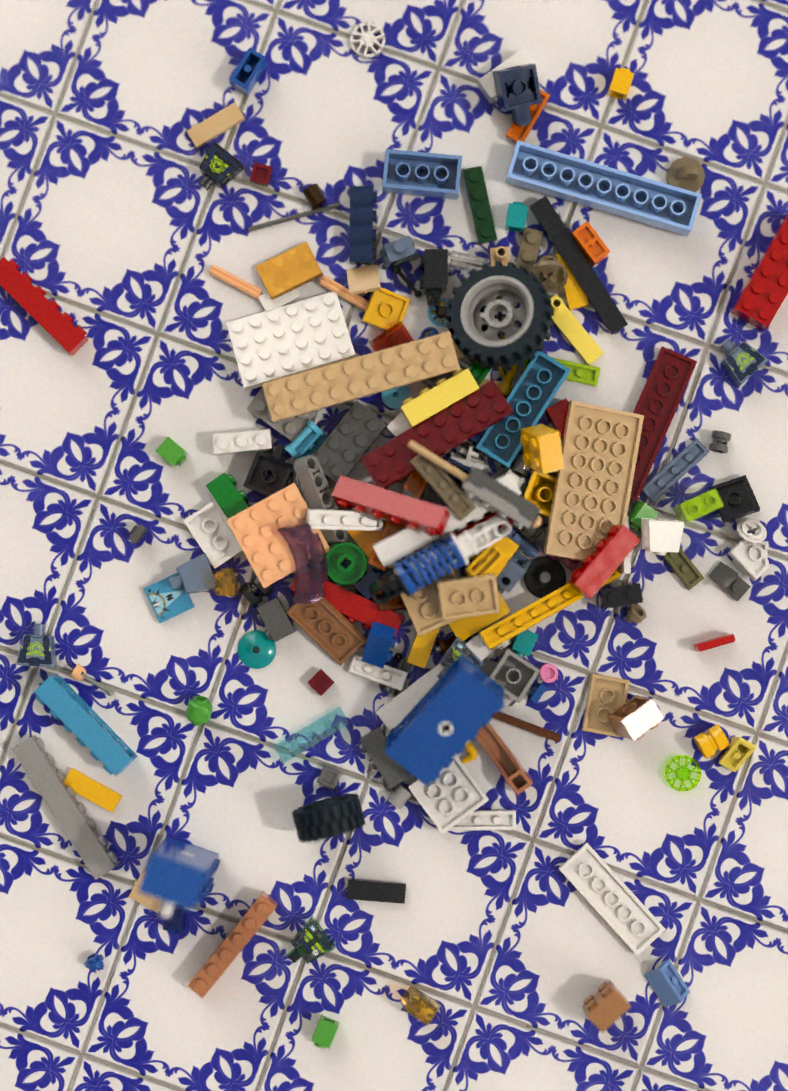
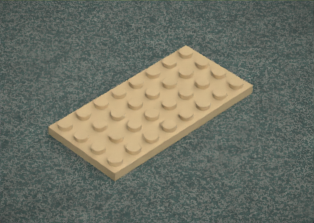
[543,400,644,561]

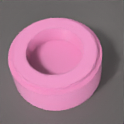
[539,664,558,683]

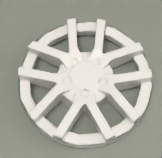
[350,21,385,58]

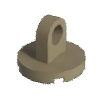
[666,157,705,192]
[530,255,568,292]

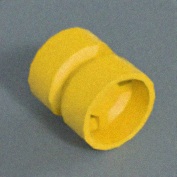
[693,724,730,759]

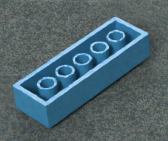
[475,350,571,469]
[34,674,138,776]

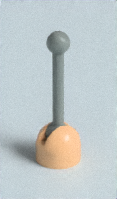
[70,664,114,696]

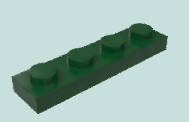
[463,166,497,245]

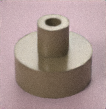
[626,604,646,623]

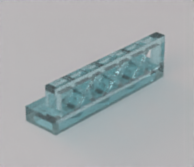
[274,707,350,764]

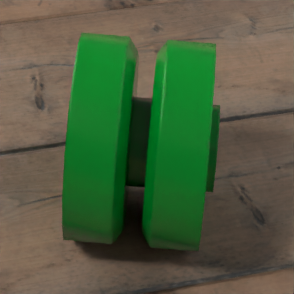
[325,542,367,585]

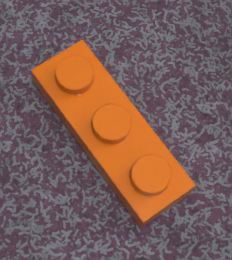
[505,89,550,143]

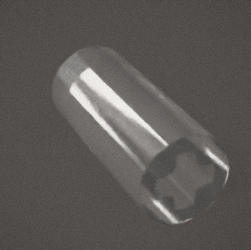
[449,250,490,272]

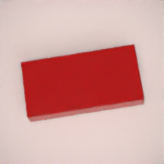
[693,634,736,652]

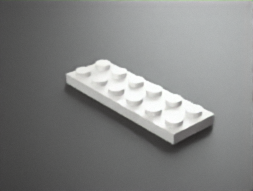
[558,842,666,956]

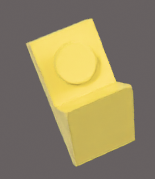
[719,737,756,772]

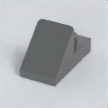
[708,562,751,601]

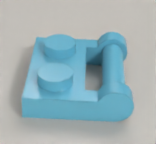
[284,419,328,459]

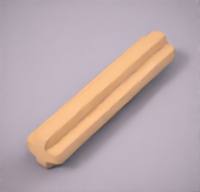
[209,265,262,299]
[319,275,369,311]

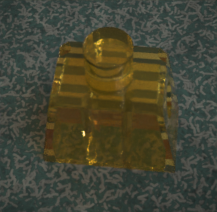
[400,984,442,1025]

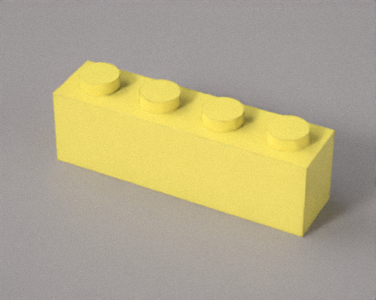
[400,368,479,427]

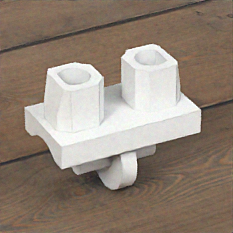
[450,444,485,470]

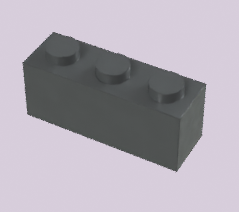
[359,726,410,789]

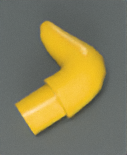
[461,741,478,765]

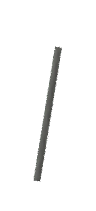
[248,202,340,232]

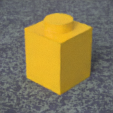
[607,68,634,101]

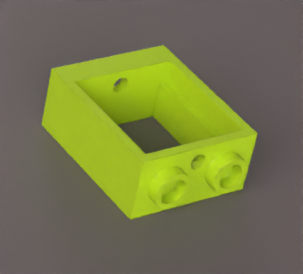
[672,488,724,524]

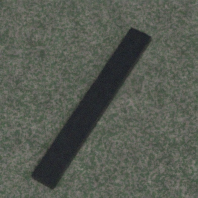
[529,196,628,335]

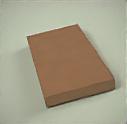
[286,586,367,666]

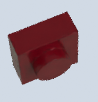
[249,162,273,187]
[307,669,335,696]

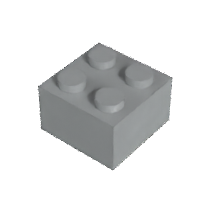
[489,649,541,703]

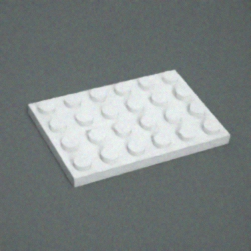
[226,292,356,391]

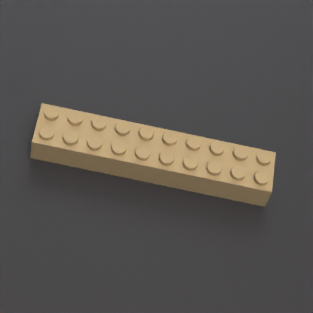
[262,331,460,423]

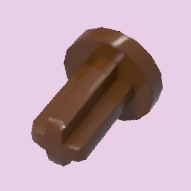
[434,636,457,657]

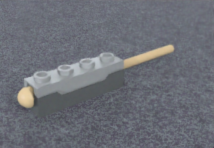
[407,440,542,529]

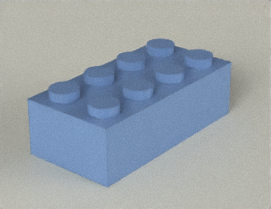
[382,149,462,199]

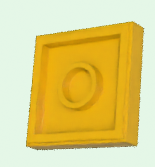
[362,287,411,335]

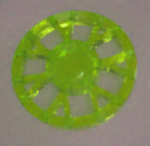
[665,755,701,791]

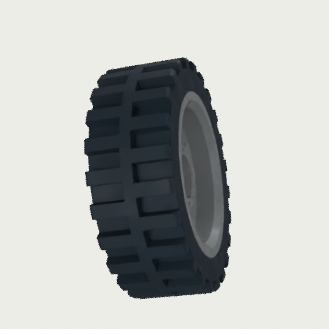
[446,261,554,371]

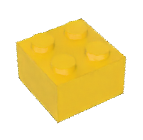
[520,424,564,474]

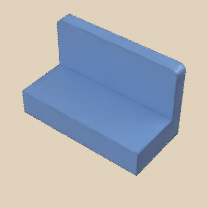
[644,959,690,1007]

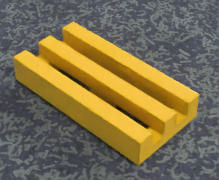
[465,543,506,576]

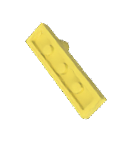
[550,294,604,365]

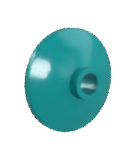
[238,630,276,669]

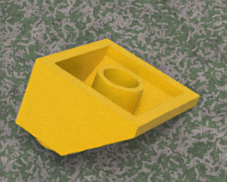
[523,470,556,517]

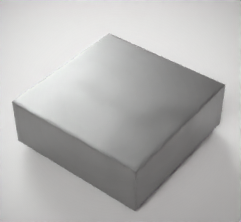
[317,764,342,790]

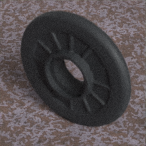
[524,556,566,598]

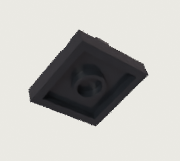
[709,475,760,523]

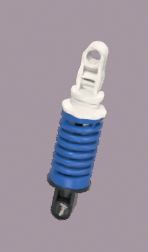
[369,515,511,604]

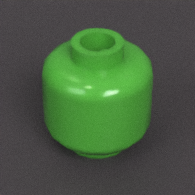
[186,696,213,726]

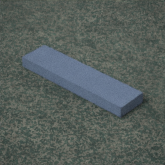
[641,438,709,503]

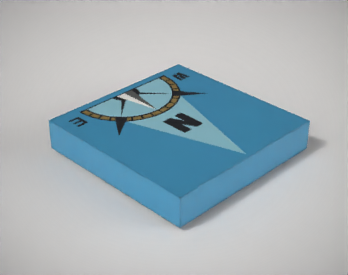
[144,573,195,623]

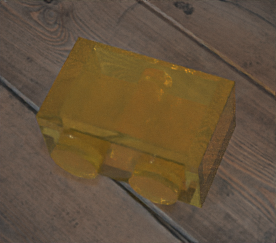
[215,568,239,596]

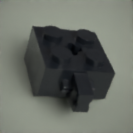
[420,249,448,307]
[243,443,294,497]

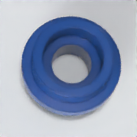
[84,953,104,971]

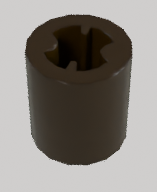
[303,183,327,209]

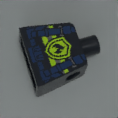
[199,141,244,191]

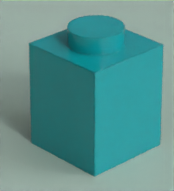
[505,202,528,233]
[511,630,539,658]

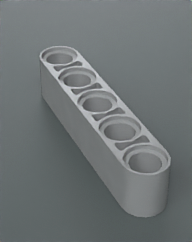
[293,455,348,545]

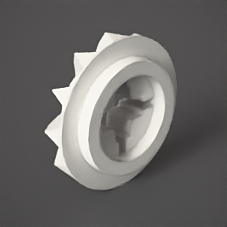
[736,518,767,545]

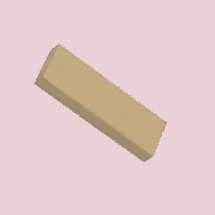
[187,102,245,149]

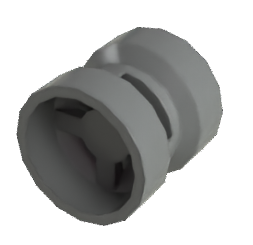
[709,430,731,454]

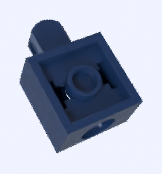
[492,63,542,126]

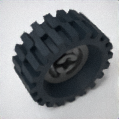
[292,794,365,843]

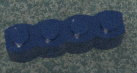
[349,186,377,265]

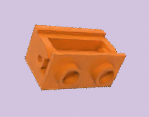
[571,221,610,267]

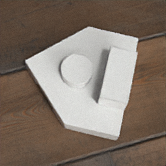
[728,539,769,582]

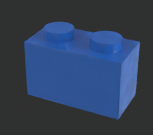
[230,47,268,96]
[362,621,397,668]

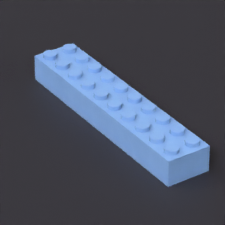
[505,140,702,236]

